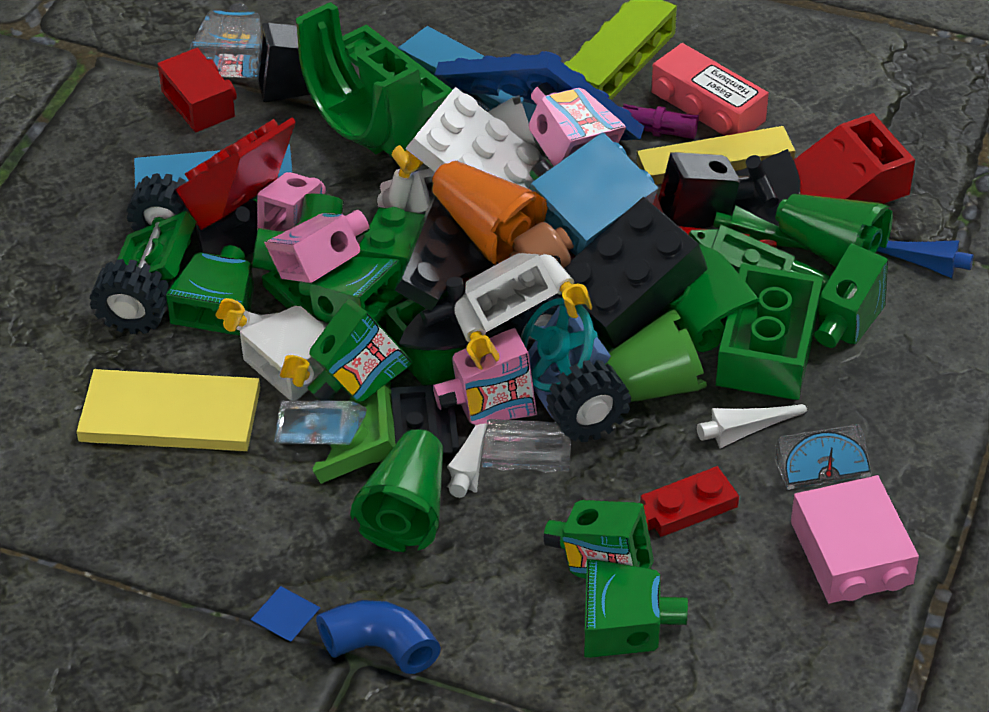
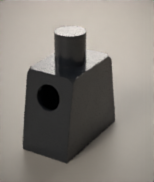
[257,23,310,102]
[658,152,754,229]

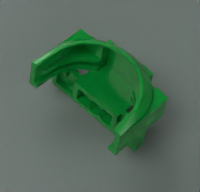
[296,2,452,157]

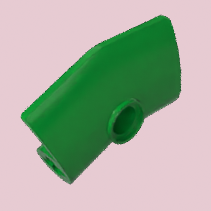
[662,243,759,352]

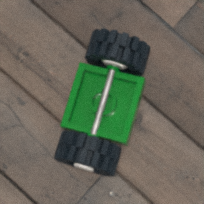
[89,173,197,335]

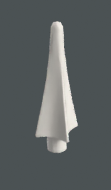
[697,404,807,449]
[447,423,488,498]

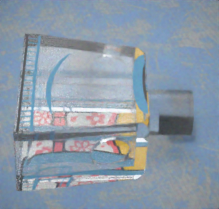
[190,3,262,78]

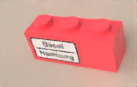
[651,43,769,136]

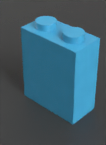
[529,132,658,256]

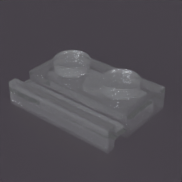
[482,419,572,473]

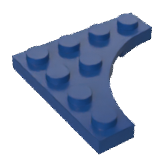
[434,51,644,141]

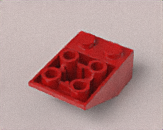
[794,113,915,204]
[175,117,296,230]

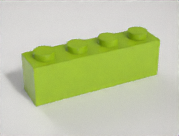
[564,0,677,100]

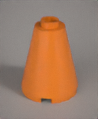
[432,161,548,265]

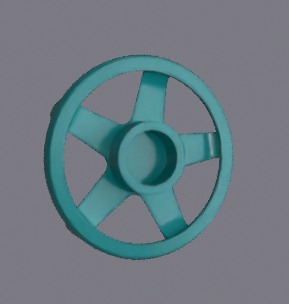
[521,298,598,392]

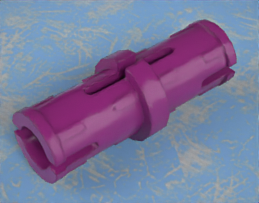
[623,104,699,139]

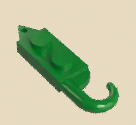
[689,225,830,290]

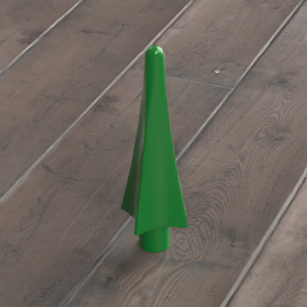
[713,205,808,250]

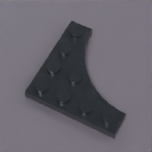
[394,195,499,311]

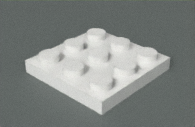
[406,87,546,189]

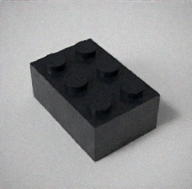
[561,196,708,349]

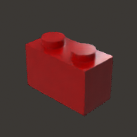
[157,48,237,133]

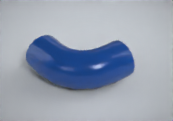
[316,600,441,674]

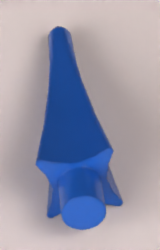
[877,240,974,278]

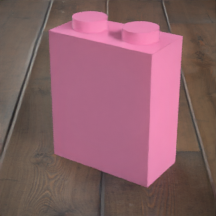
[791,475,919,604]

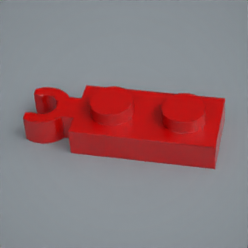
[640,466,739,537]

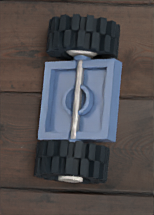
[501,294,631,442]

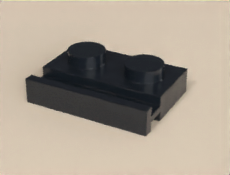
[391,385,459,458]

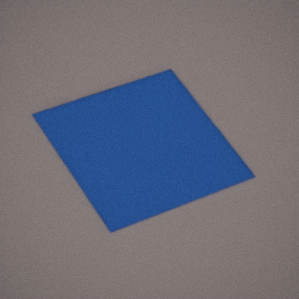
[250,586,320,642]

